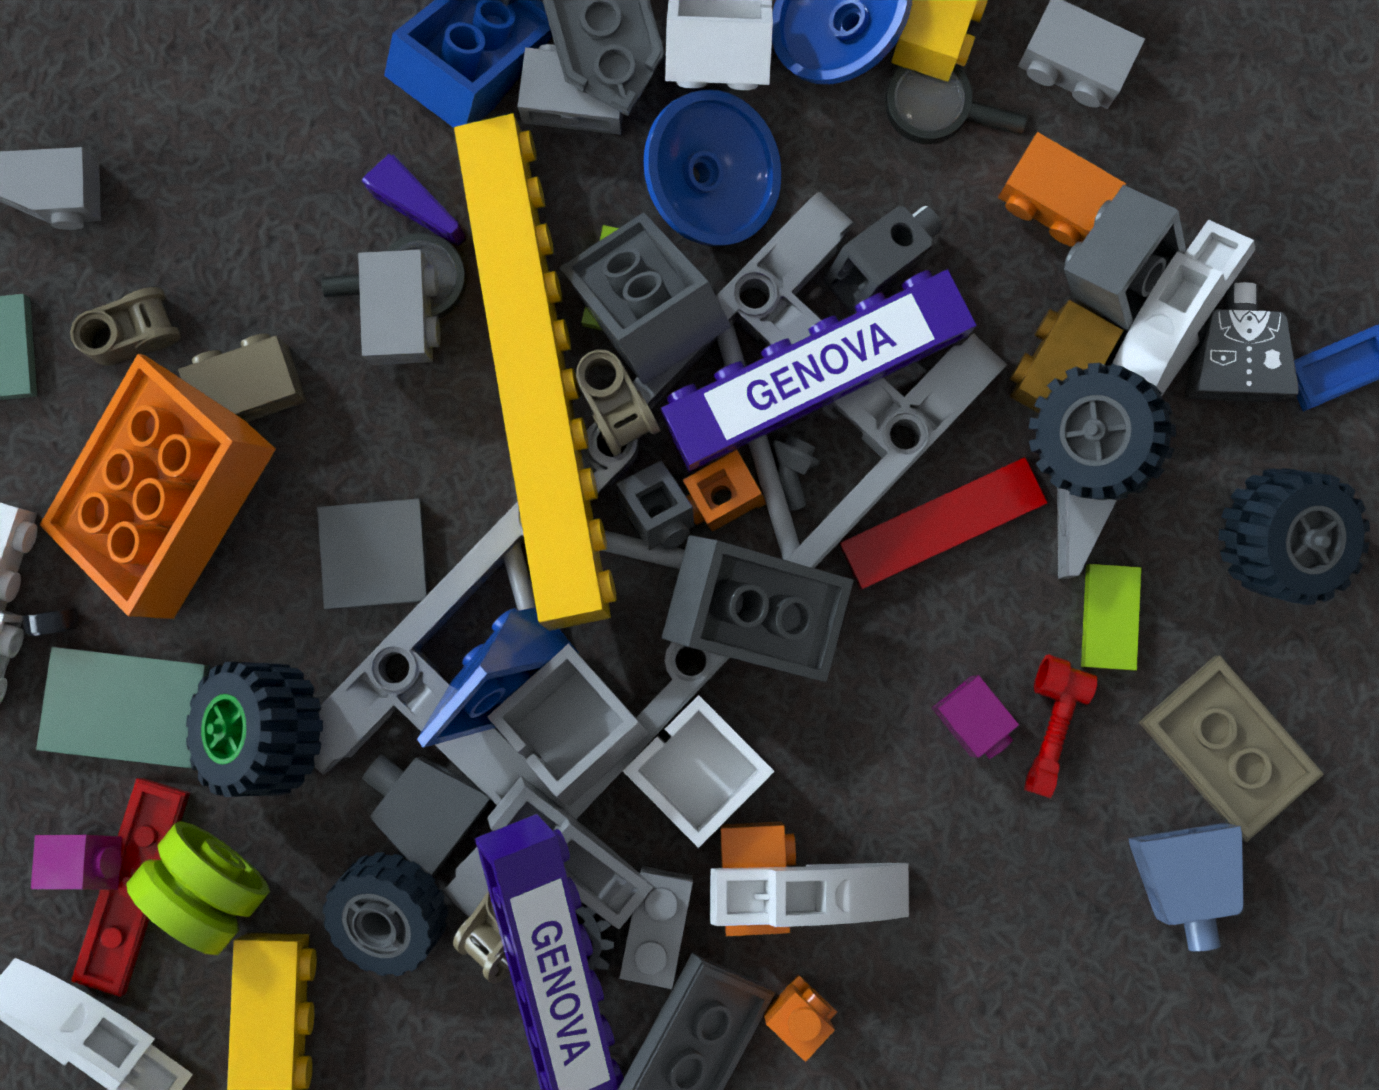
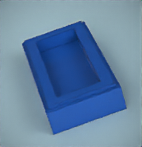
[1294,324,1379,412]

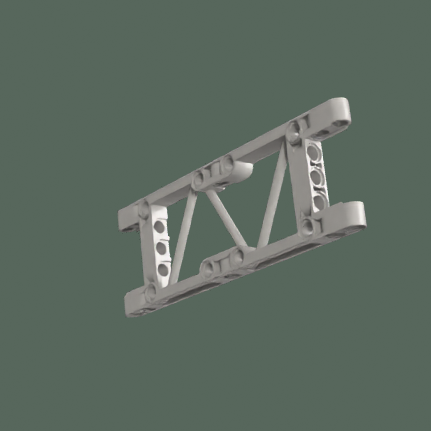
[314,192,1007,918]

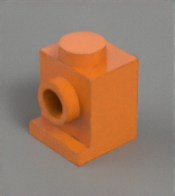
[683,449,766,532]
[764,974,837,1062]

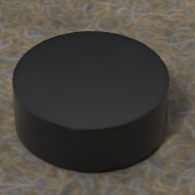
[22,608,80,636]

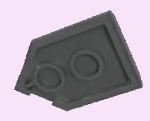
[542,0,664,116]

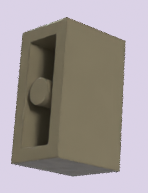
[178,334,307,422]

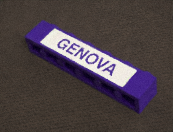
[661,269,977,472]
[475,814,624,1090]

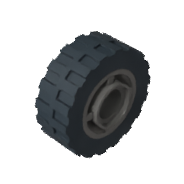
[322,852,448,976]

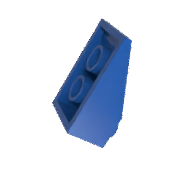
[384,0,552,128]
[417,607,579,748]

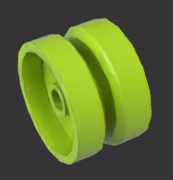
[126,821,270,955]

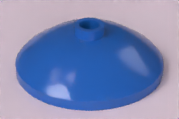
[772,0,912,84]
[644,90,781,246]

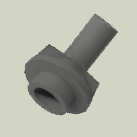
[772,435,821,511]

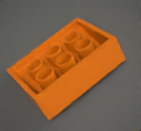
[40,354,276,619]

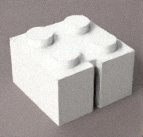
[665,0,773,90]
[623,695,774,848]

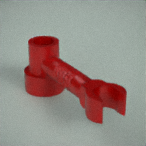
[1024,654,1097,798]

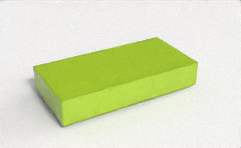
[1081,564,1141,671]

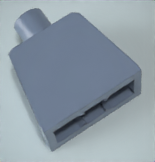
[1128,823,1243,951]

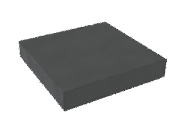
[317,498,429,610]

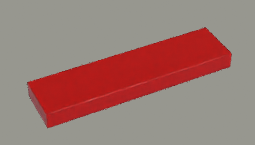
[839,457,1047,590]
[71,778,190,997]

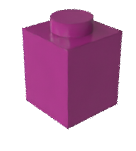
[931,675,1019,759]
[31,835,122,890]

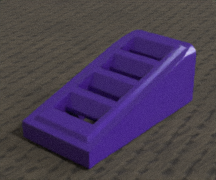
[362,154,466,246]

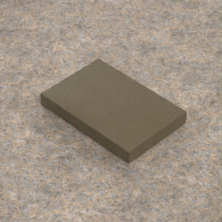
[1139,655,1324,842]

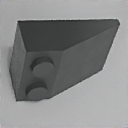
[559,212,731,385]
[662,535,854,682]

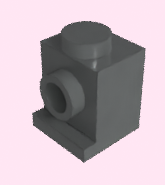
[616,460,694,551]

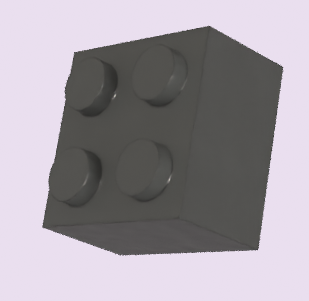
[1064,185,1186,338]

